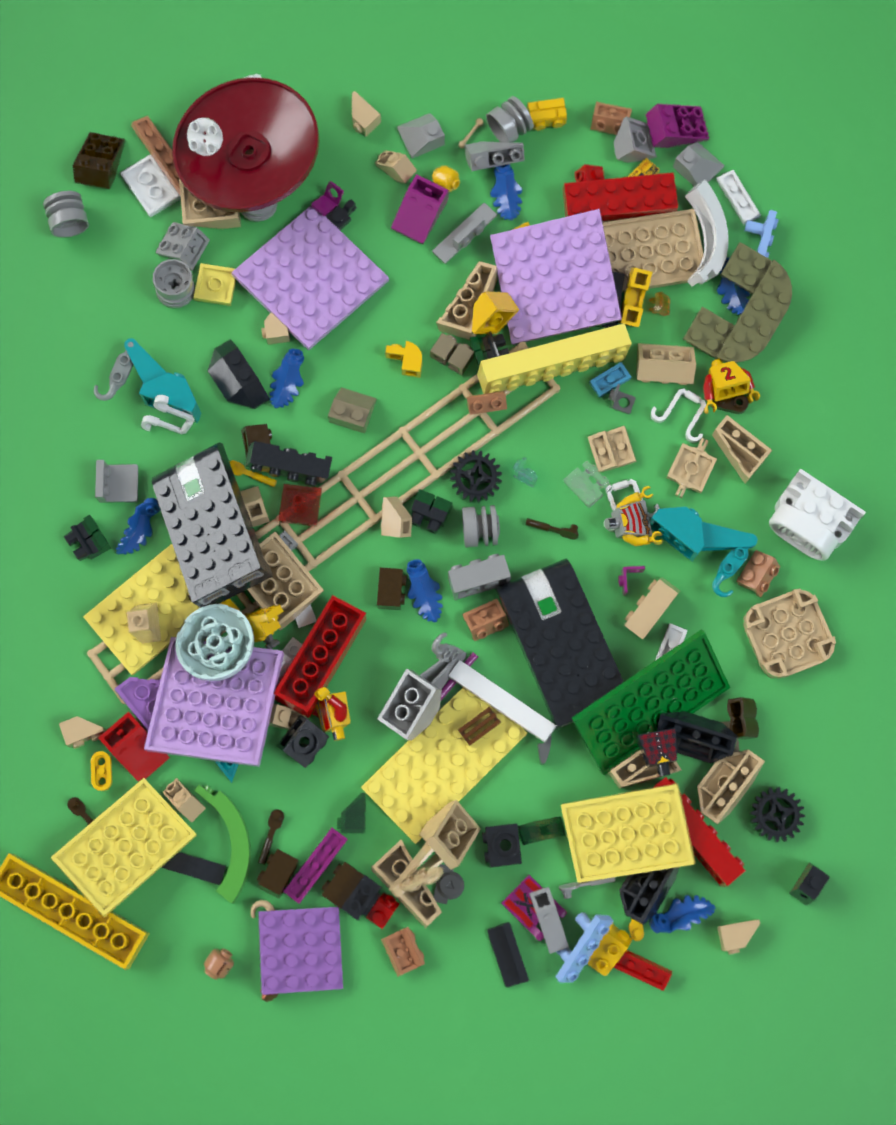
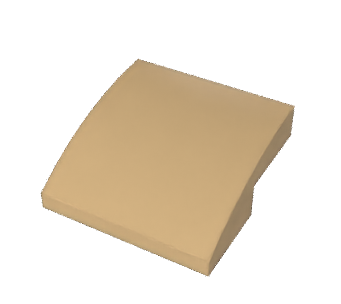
[588,426,637,472]

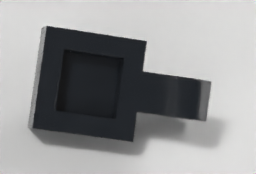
[326,199,357,231]

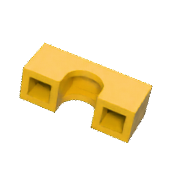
[618,268,653,327]

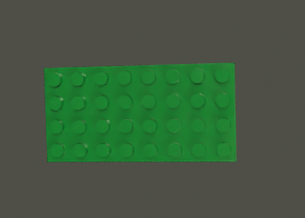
[571,629,731,775]

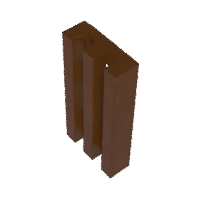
[458,706,501,746]

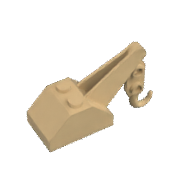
[389,800,481,897]

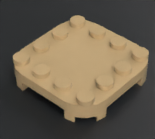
[743,588,836,679]

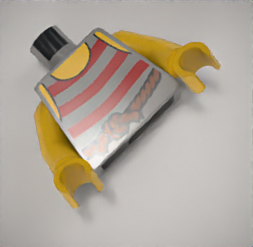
[605,486,663,546]

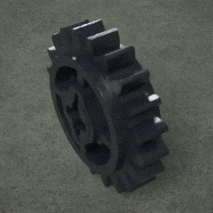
[450,450,502,503]
[749,787,805,843]

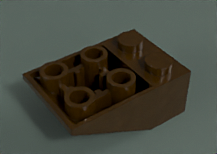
[73,132,125,189]

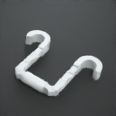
[650,388,706,443]
[141,395,194,434]
[604,479,660,532]

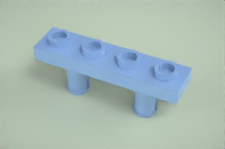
[744,210,778,258]
[556,913,613,983]

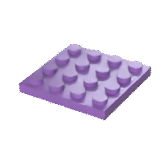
[258,907,343,995]

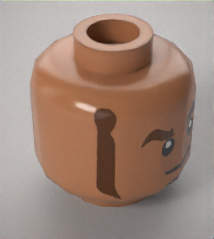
[204,948,234,980]

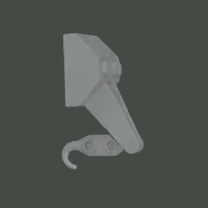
[377,633,466,741]

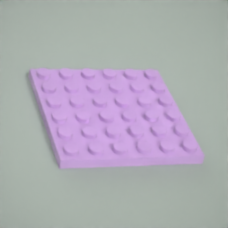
[232,206,389,351]
[490,209,622,345]
[144,637,284,767]

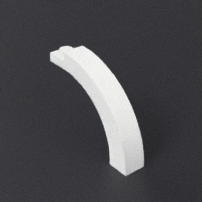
[685,179,728,287]

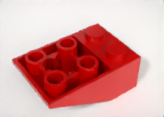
[98,711,170,782]

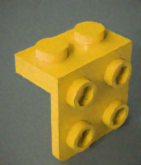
[587,923,633,976]

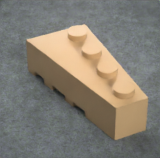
[436,261,498,340]
[371,839,442,929]

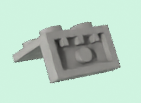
[156,222,210,271]
[95,460,139,503]

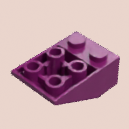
[645,103,709,148]
[391,174,449,244]

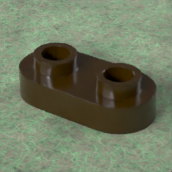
[712,395,748,414]

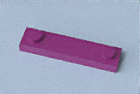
[283,827,348,904]

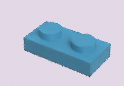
[589,362,631,398]

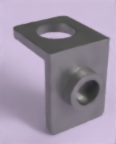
[608,384,636,414]

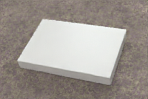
[120,154,181,218]

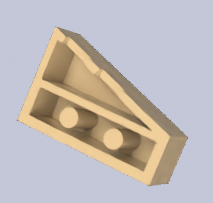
[712,415,772,484]
[624,577,680,639]
[608,750,682,789]

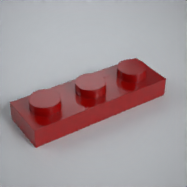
[613,950,672,991]

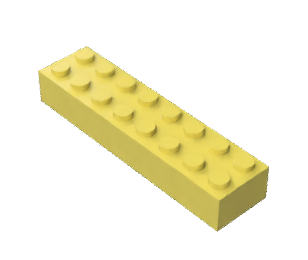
[477,323,632,394]

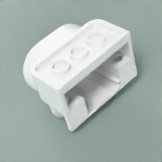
[769,469,866,561]

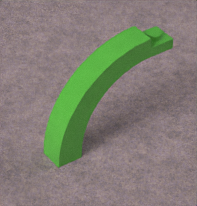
[194,785,251,904]

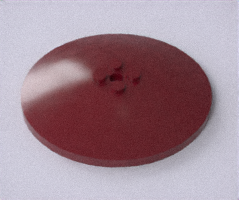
[172,77,320,212]

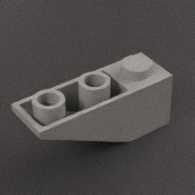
[465,142,525,171]
[530,887,569,954]

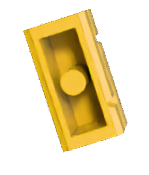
[527,98,567,131]

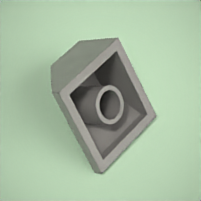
[397,113,445,159]
[614,117,656,163]
[673,142,725,186]

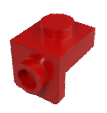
[575,164,605,182]
[366,893,400,929]

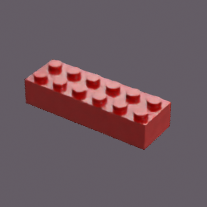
[562,172,678,222]
[274,595,366,718]
[652,777,746,887]

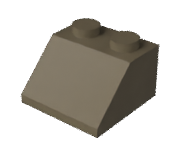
[328,387,377,434]

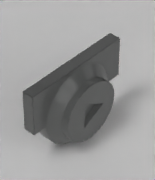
[434,864,464,904]

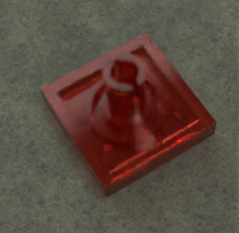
[278,484,322,527]

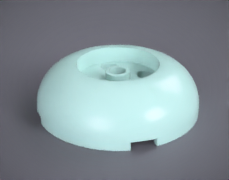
[175,604,254,681]

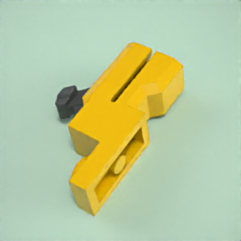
[244,605,284,649]

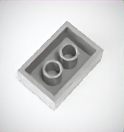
[448,554,511,600]

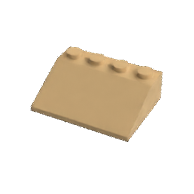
[179,178,241,229]
[247,532,324,631]

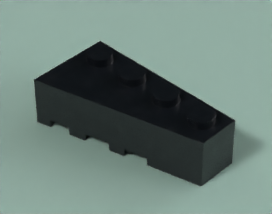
[245,441,332,487]

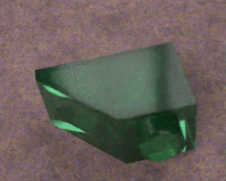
[337,793,366,834]
[518,816,566,845]

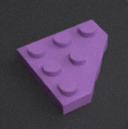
[114,677,160,731]

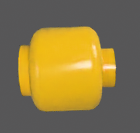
[432,165,460,193]

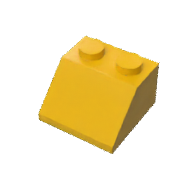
[472,291,519,334]

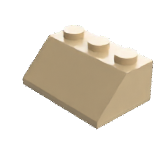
[636,343,696,385]

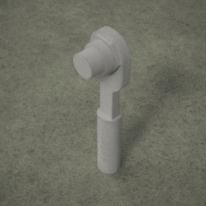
[559,877,615,899]

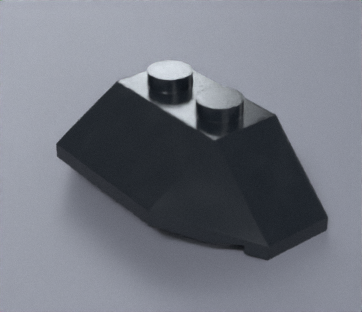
[208,339,270,409]
[656,711,738,763]
[619,867,679,925]

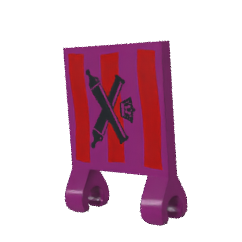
[501,875,567,941]

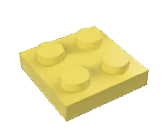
[194,263,236,306]

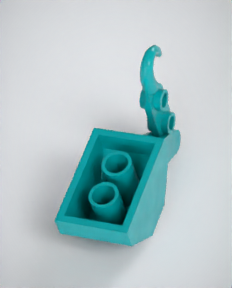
[649,507,758,597]

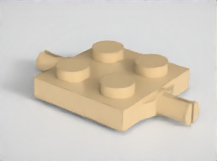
[666,438,717,498]

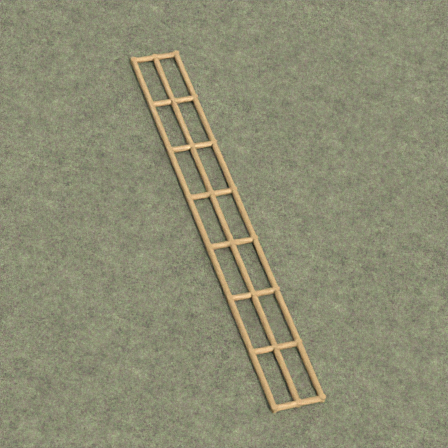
[87,342,560,705]

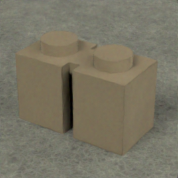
[430,333,474,376]

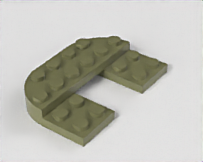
[682,242,792,363]

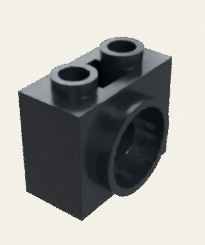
[277,715,330,768]
[482,823,522,868]
[341,875,382,920]

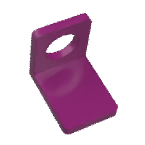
[311,181,344,216]
[618,566,645,596]

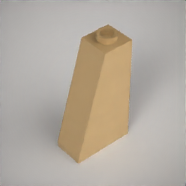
[127,602,161,644]

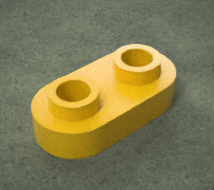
[91,751,112,791]

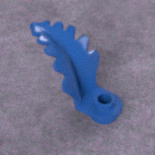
[490,164,522,220]
[717,257,750,315]
[270,349,304,408]
[116,498,161,555]
[407,559,443,623]
[649,895,715,933]

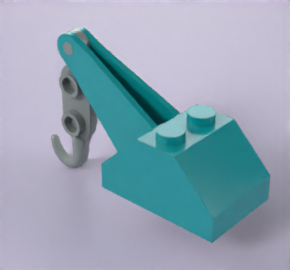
[94,338,202,423]

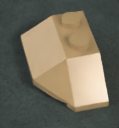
[697,750,765,825]

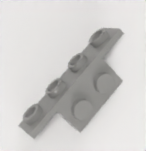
[432,203,497,264]

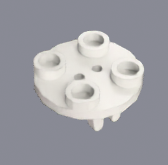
[187,118,223,156]

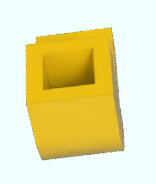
[385,341,422,378]

